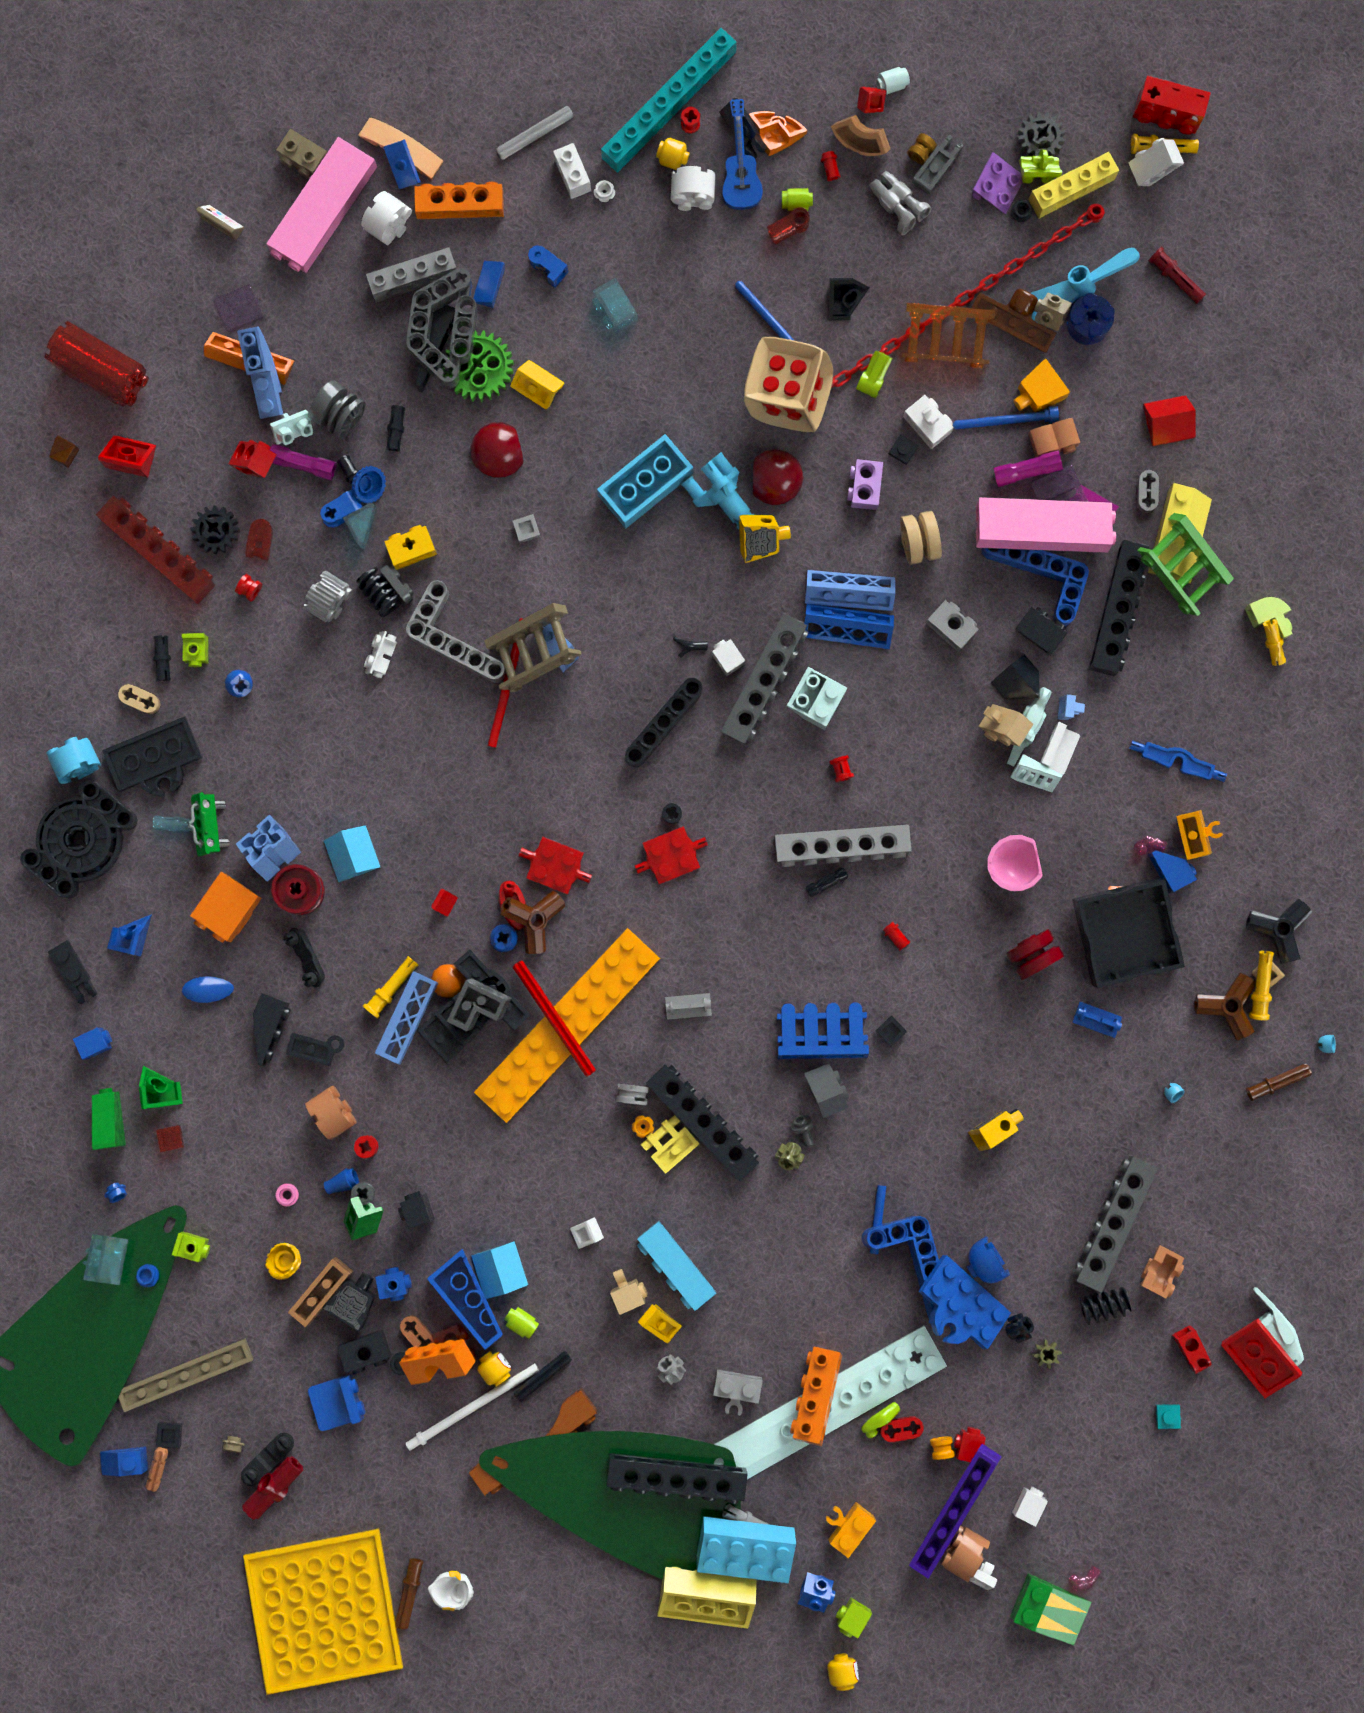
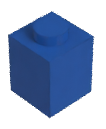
[73,1027,112,1060]

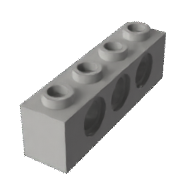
[366,247,456,303]

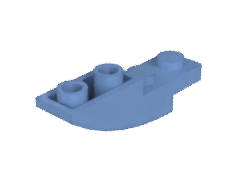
[237,326,283,419]

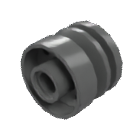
[308,380,366,440]

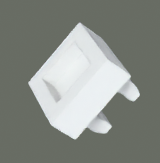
[969,1562,997,1590]

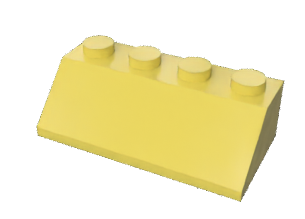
[1148,483,1212,584]
[657,1567,757,1629]

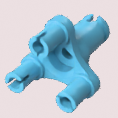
[681,452,754,529]

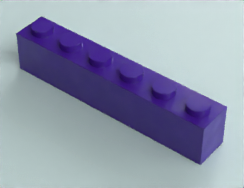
[909,1444,1002,1579]

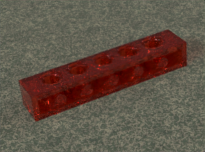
[96,496,215,604]

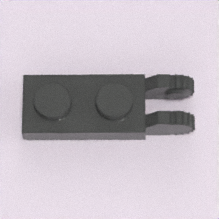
[912,135,964,194]

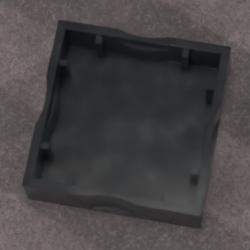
[1072,878,1185,988]

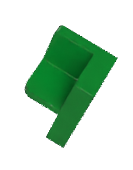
[343,1196,384,1240]

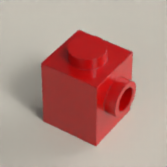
[954,1427,986,1462]

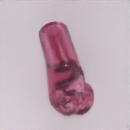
[1134,835,1167,856]
[1068,1565,1102,1591]

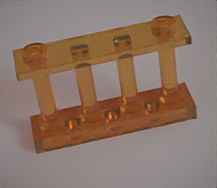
[900,303,995,368]

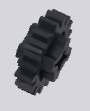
[190,505,240,555]

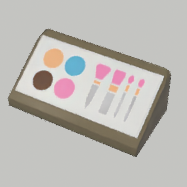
[196,205,244,240]

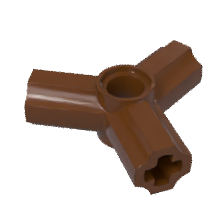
[500,891,565,954]
[1194,973,1256,1041]

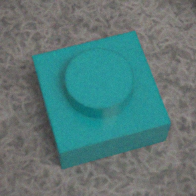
[1156,1404,1181,1429]

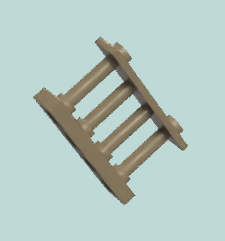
[484,603,582,692]

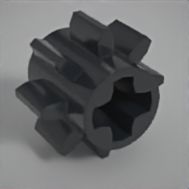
[1005,1313,1034,1343]

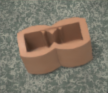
[1028,418,1080,457]

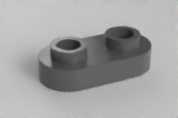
[380,565,414,605]

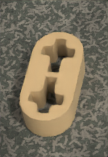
[118,684,160,714]

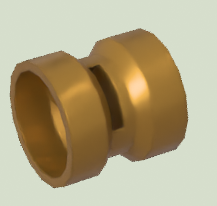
[907,133,937,165]

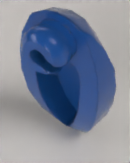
[182,976,234,1003]

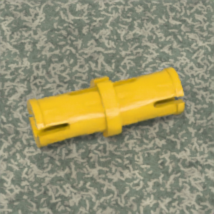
[1263,620,1286,666]

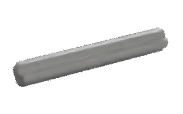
[496,106,573,159]

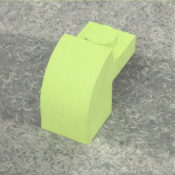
[1245,597,1292,639]

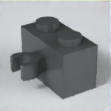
[804,1064,849,1118]

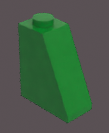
[92,1088,126,1150]

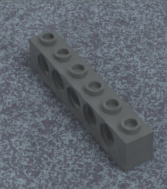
[721,613,809,745]
[1072,1156,1158,1293]

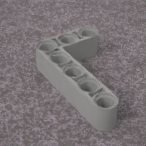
[406,580,506,683]

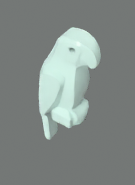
[1007,687,1052,767]
[1253,1287,1304,1366]

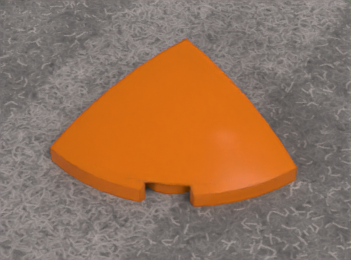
[748,111,807,156]

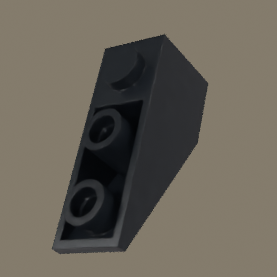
[253,993,291,1066]

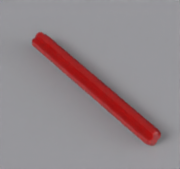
[513,960,596,1077]

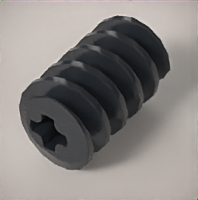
[356,567,401,617]
[1080,1287,1131,1325]

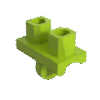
[1019,150,1062,183]

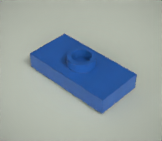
[383,139,421,189]

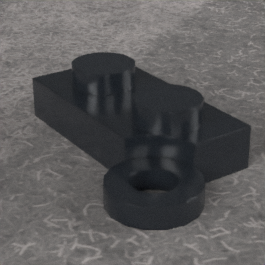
[286,1033,345,1066]

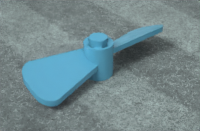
[1031,248,1140,324]

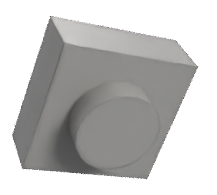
[513,514,541,543]

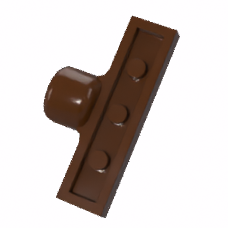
[969,289,1057,353]

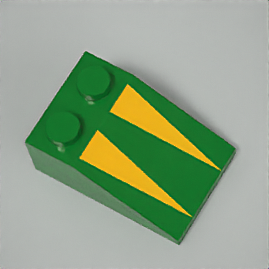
[1010,1573,1092,1645]

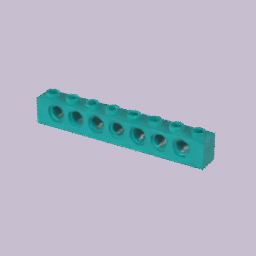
[601,28,737,173]

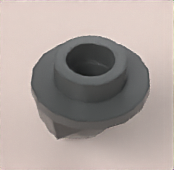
[791,1115,814,1148]

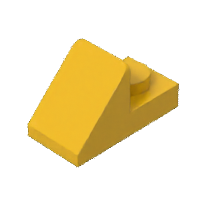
[638,1304,682,1344]

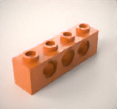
[415,182,504,219]

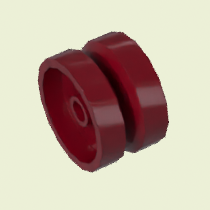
[271,864,325,915]
[1006,929,1064,980]

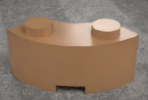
[831,115,890,156]

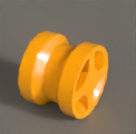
[930,1436,955,1460]

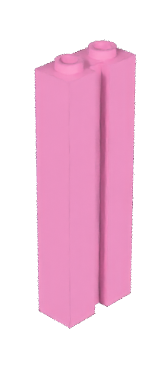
[266,137,377,273]
[976,498,1116,553]

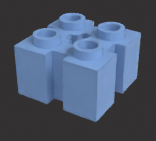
[236,815,301,882]

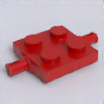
[634,826,708,884]
[519,837,592,894]

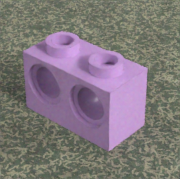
[847,459,883,510]

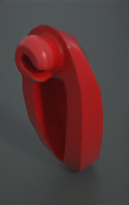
[499,881,526,930]

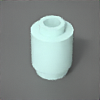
[876,67,910,95]

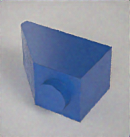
[1148,851,1197,894]
[100,1447,148,1476]

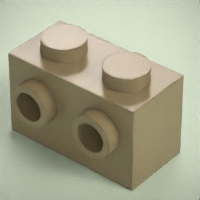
[276,129,327,179]

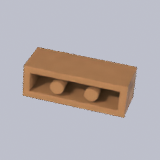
[288,1257,354,1327]

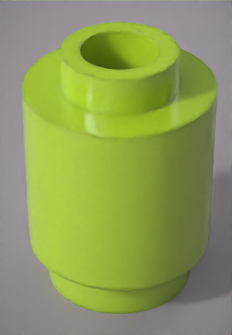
[782,188,813,211]
[504,1307,539,1339]

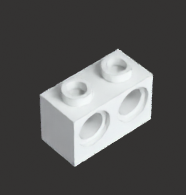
[553,143,591,199]

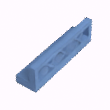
[805,570,895,611]
[375,971,438,1065]

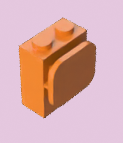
[190,871,262,943]

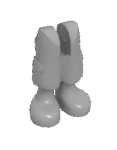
[869,171,932,235]

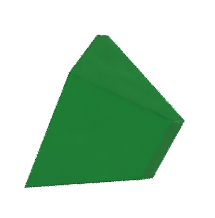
[139,1066,183,1109]

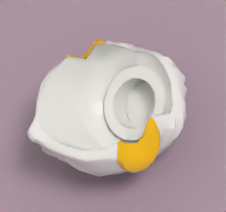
[428,1571,474,1611]

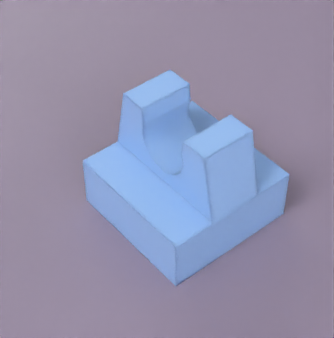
[1058,694,1085,720]

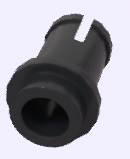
[337,455,359,485]

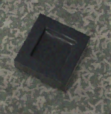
[888,434,919,465]
[875,1015,907,1047]
[156,1422,182,1448]

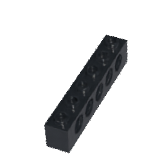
[1089,540,1150,676]
[646,1064,759,1181]
[606,1453,748,1504]

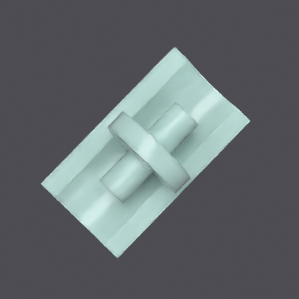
[270,410,313,445]

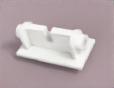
[364,631,397,678]

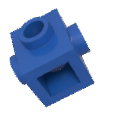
[375,1267,412,1301]
[798,1572,835,1612]

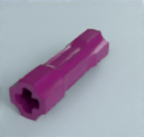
[270,444,337,481]
[994,450,1063,487]

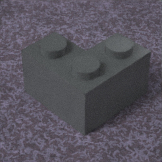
[447,978,512,1031]

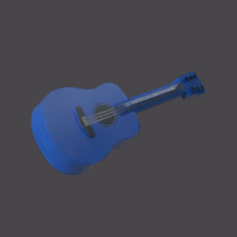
[722,99,763,210]

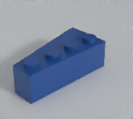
[427,1249,503,1350]

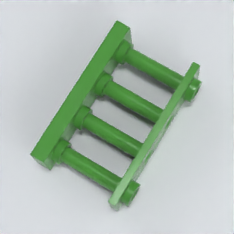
[1137,513,1234,616]

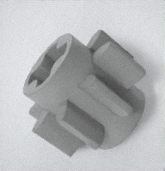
[656,1354,686,1385]

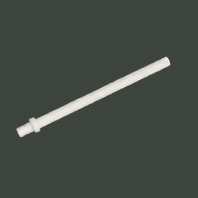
[406,1364,539,1451]

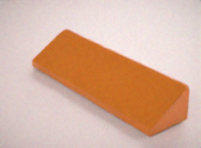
[204,332,294,385]

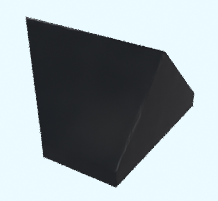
[828,278,870,321]
[991,654,1040,699]

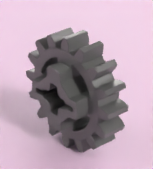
[1017,112,1065,157]

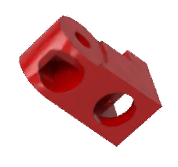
[1172,1325,1212,1374]

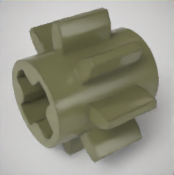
[775,1142,805,1170]
[1032,1339,1062,1369]

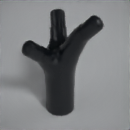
[673,636,708,658]

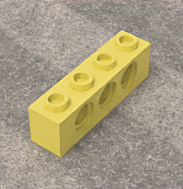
[1029,152,1119,218]

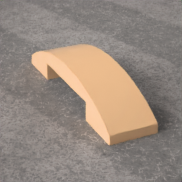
[359,118,443,179]

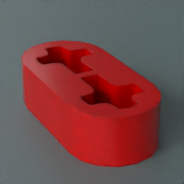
[880,1416,924,1442]

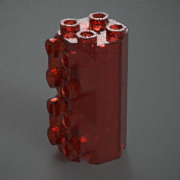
[44,321,149,407]

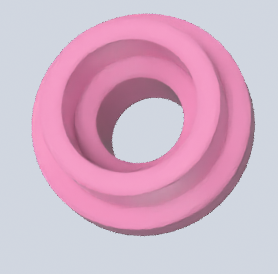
[276,1183,299,1206]

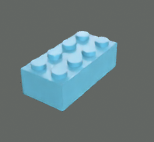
[597,434,693,529]
[696,1517,796,1583]

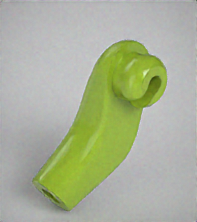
[861,1402,900,1438]

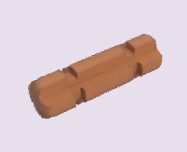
[145,1447,168,1492]

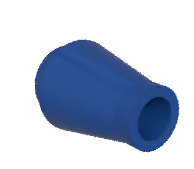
[324,1168,359,1194]

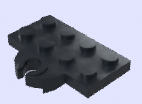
[102,716,203,797]

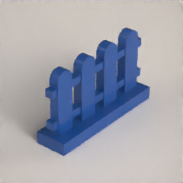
[777,1002,869,1059]

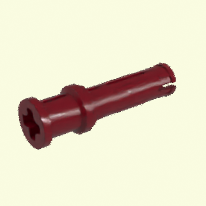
[1148,246,1206,304]

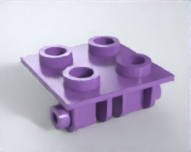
[972,152,1023,214]

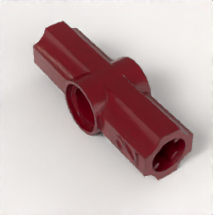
[242,1456,303,1520]

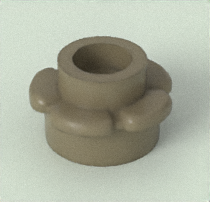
[222,1436,245,1453]

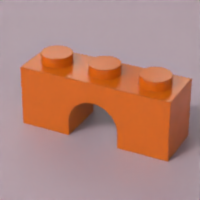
[399,1339,475,1385]

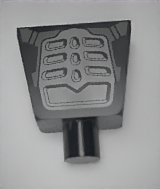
[322,1272,376,1331]

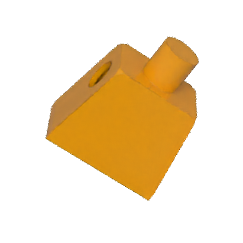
[1013,359,1070,412]

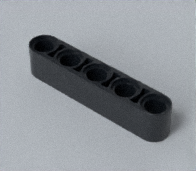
[625,678,702,768]

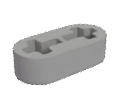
[1137,470,1159,513]

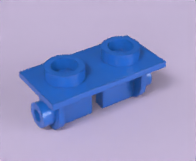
[1072,1002,1122,1038]

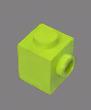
[836,1598,872,1638]

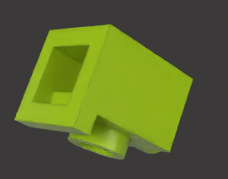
[182,633,208,667]
[172,1232,210,1262]

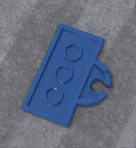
[918,1255,1011,1349]

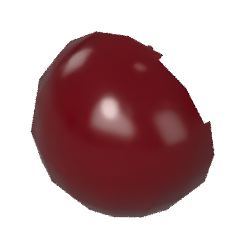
[470,422,524,478]
[753,449,804,505]

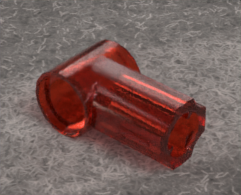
[767,207,810,245]

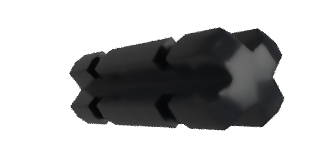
[806,868,848,897]

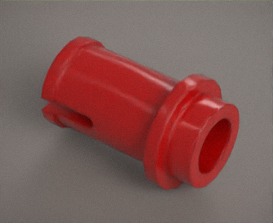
[820,151,841,181]
[883,922,910,951]

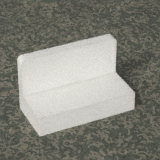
[1040,722,1080,775]

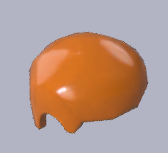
[431,964,466,998]

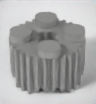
[303,571,353,622]

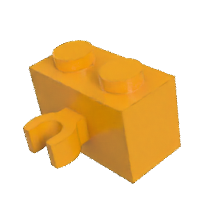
[1176,810,1223,860]
[826,1502,876,1558]

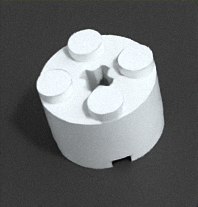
[671,166,715,211]
[361,191,412,245]

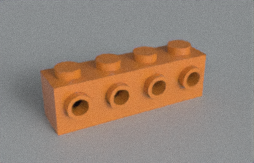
[790,1346,842,1446]

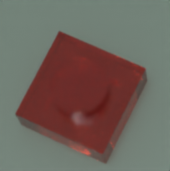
[156,1125,184,1152]

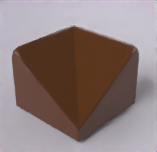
[49,435,79,468]

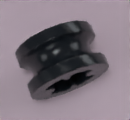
[662,803,682,824]

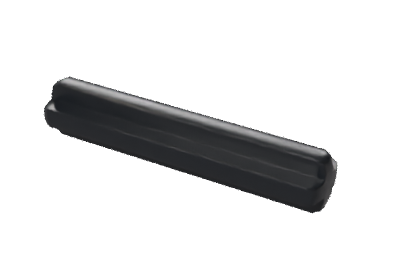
[513,1351,572,1402]

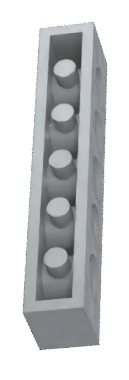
[774,825,911,867]

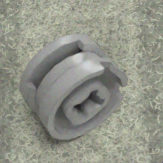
[616,1084,649,1105]

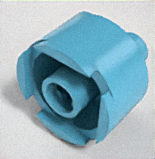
[46,737,101,784]

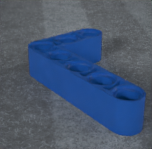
[981,548,1089,626]
[862,1216,949,1326]

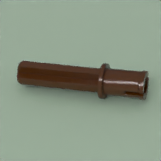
[1246,1064,1312,1101]
[395,1558,424,1630]

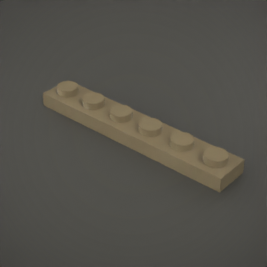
[118,1338,254,1412]

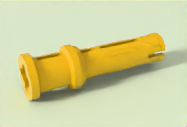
[1131,134,1199,154]
[1249,951,1274,1020]
[363,956,419,1019]

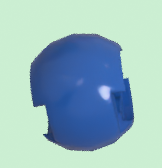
[225,669,253,698]
[489,924,518,953]

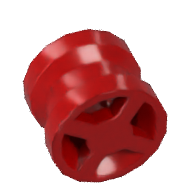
[235,574,262,602]
[354,1135,379,1158]

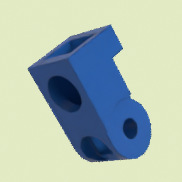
[528,245,569,288]

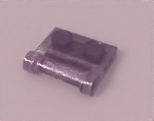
[1031,465,1088,502]

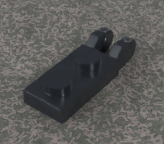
[719,98,767,159]
[48,940,97,1004]

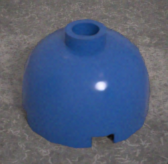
[967,1236,1010,1283]

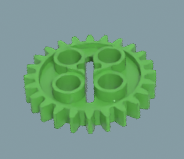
[443,330,514,402]

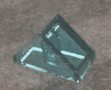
[343,503,377,550]

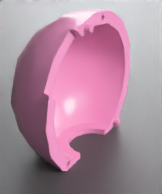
[988,835,1043,891]

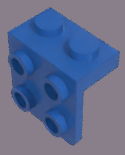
[308,1374,365,1431]

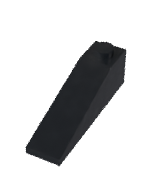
[416,304,455,393]

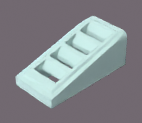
[1010,754,1063,792]

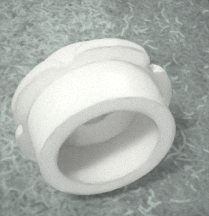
[594,180,615,202]

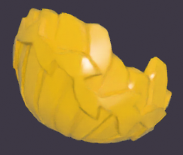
[265,1243,301,1280]

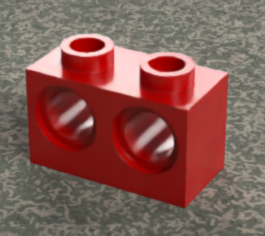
[228,440,277,478]

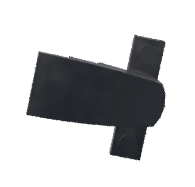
[417,949,531,1064]

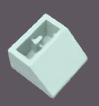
[787,667,847,730]

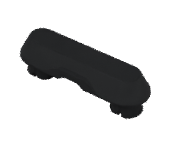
[283,928,325,988]
[241,1432,294,1486]

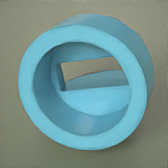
[1318,1035,1336,1053]
[1164,1083,1185,1103]

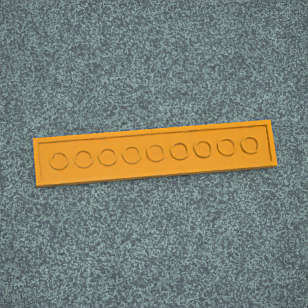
[474,928,660,1123]

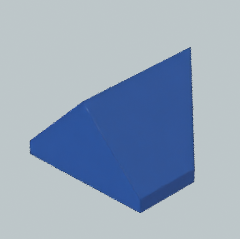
[107,914,152,956]

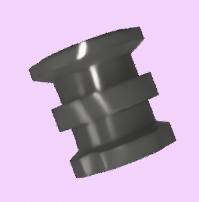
[351,1182,375,1205]

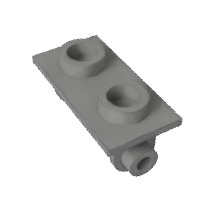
[665,993,712,1020]

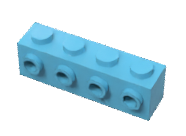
[637,1221,716,1311]

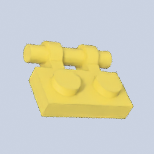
[641,1115,700,1174]

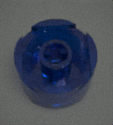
[1067,293,1115,345]

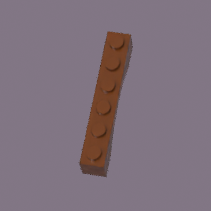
[469,1388,597,1495]

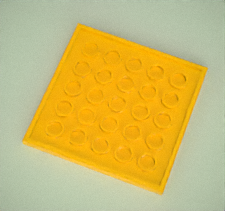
[243,1529,403,1695]

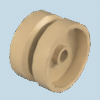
[900,511,942,565]

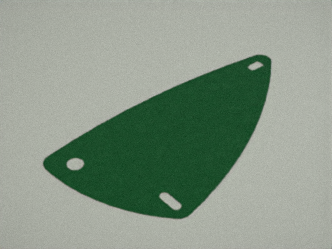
[0,1205,187,1466]
[479,1431,741,1579]

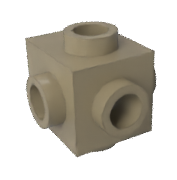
[1034,293,1072,331]

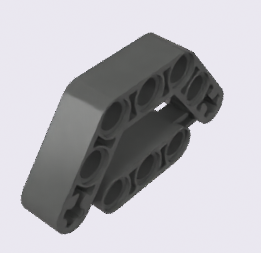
[406,268,478,388]

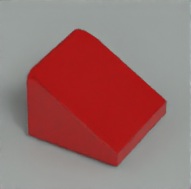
[857,87,886,113]
[431,889,458,916]

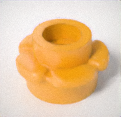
[632,1115,654,1138]

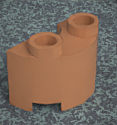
[1140,1245,1184,1298]

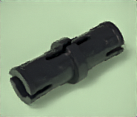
[386,405,405,452]
[153,635,171,681]

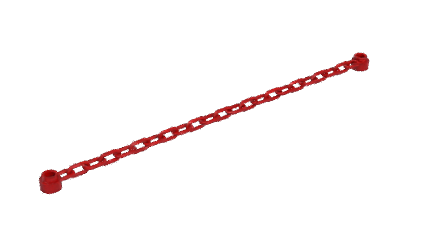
[831,204,1104,388]

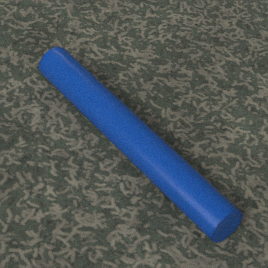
[870,1185,886,1254]

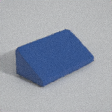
[473,261,505,308]

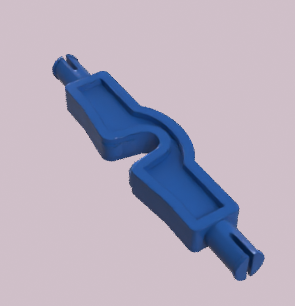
[1129,740,1227,782]

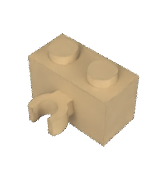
[979,704,1034,747]
[610,1269,648,1315]

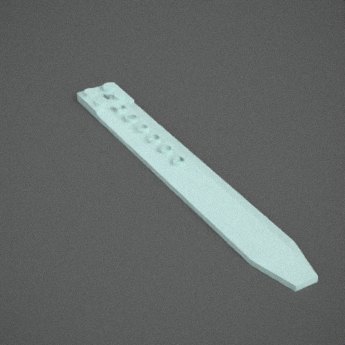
[714,1325,947,1479]

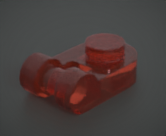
[245,519,273,560]

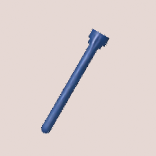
[735,281,795,341]
[953,406,1059,429]

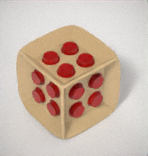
[744,337,833,432]

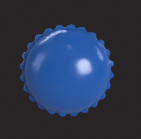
[352,466,386,504]

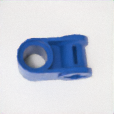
[320,490,365,528]

